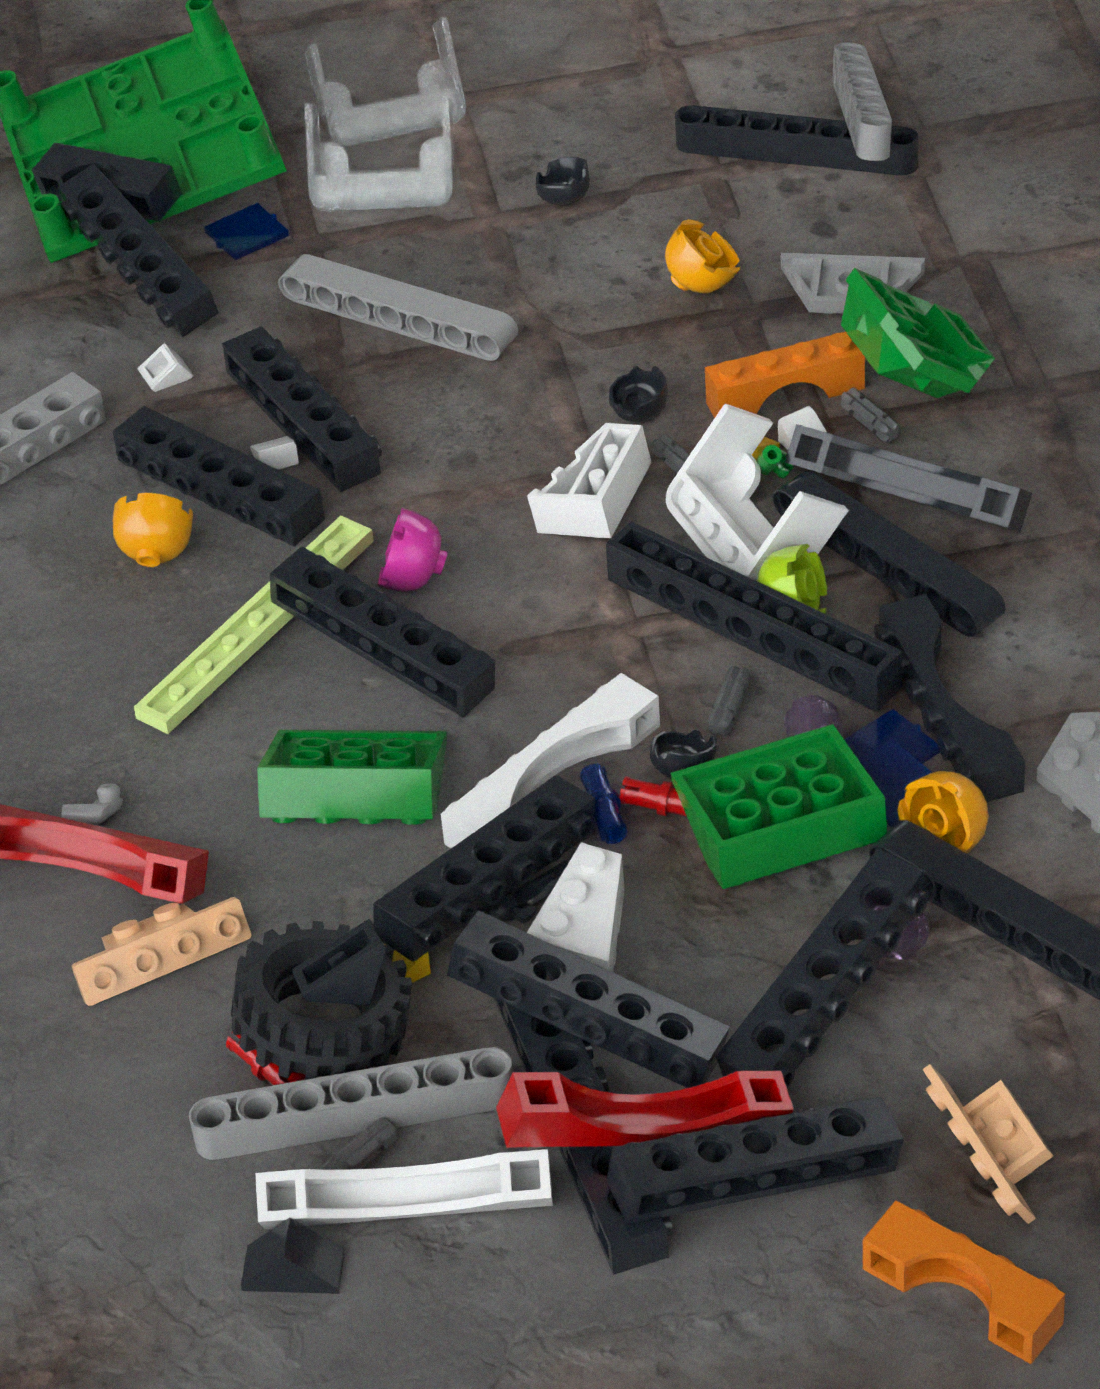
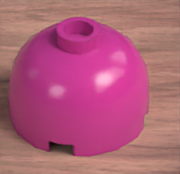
[377,508,448,592]

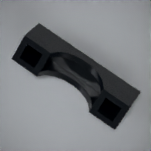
[32,143,182,222]

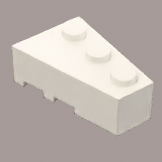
[527,423,652,538]
[527,843,625,972]

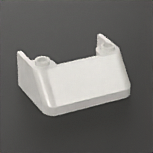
[666,403,849,581]

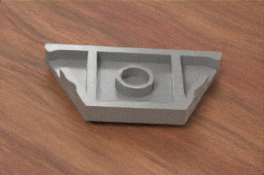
[780,253,925,314]
[1036,712,1100,834]

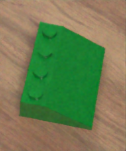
[671,724,887,889]
[257,730,447,825]

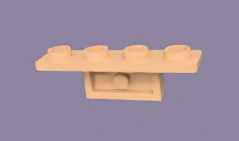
[72,897,252,1006]
[923,1064,1053,1224]

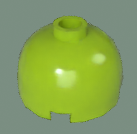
[756,543,827,614]

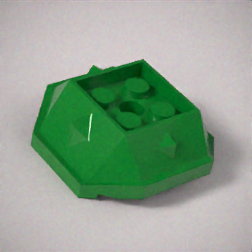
[841,268,995,398]

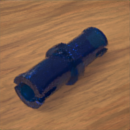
[579,763,628,844]

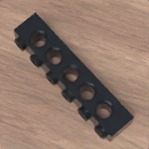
[58,164,219,337]
[222,326,382,492]
[112,406,325,546]
[269,546,495,718]
[373,775,596,962]
[716,848,929,1089]
[447,911,730,1088]
[607,1096,904,1224]

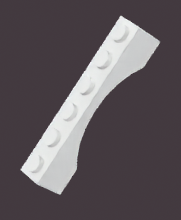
[441,673,660,848]
[255,1149,553,1229]

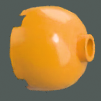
[665,219,740,294]
[113,493,193,567]
[897,771,989,853]

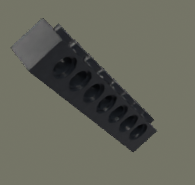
[606,521,902,712]
[493,997,674,1275]

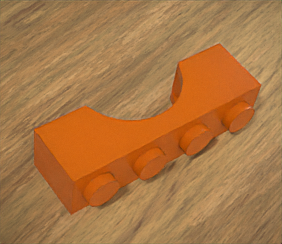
[705,331,865,418]
[863,1200,1065,1364]

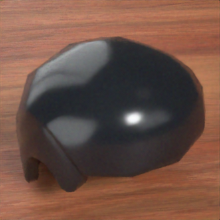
[535,157,590,206]
[609,366,668,423]
[650,729,717,780]

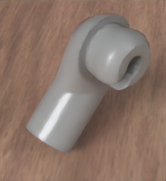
[61,784,123,825]

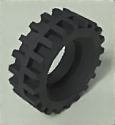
[231,921,412,1080]

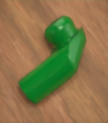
[756,445,795,479]

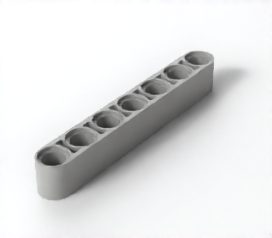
[832,42,892,161]
[278,254,518,361]
[189,1047,513,1160]

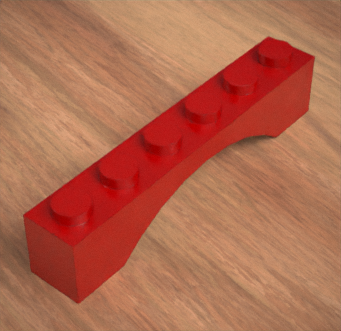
[0,804,209,904]
[496,1071,794,1148]

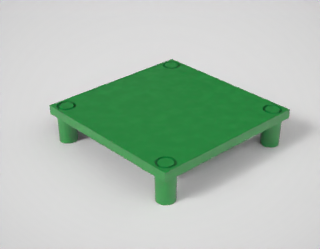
[0,0,287,264]

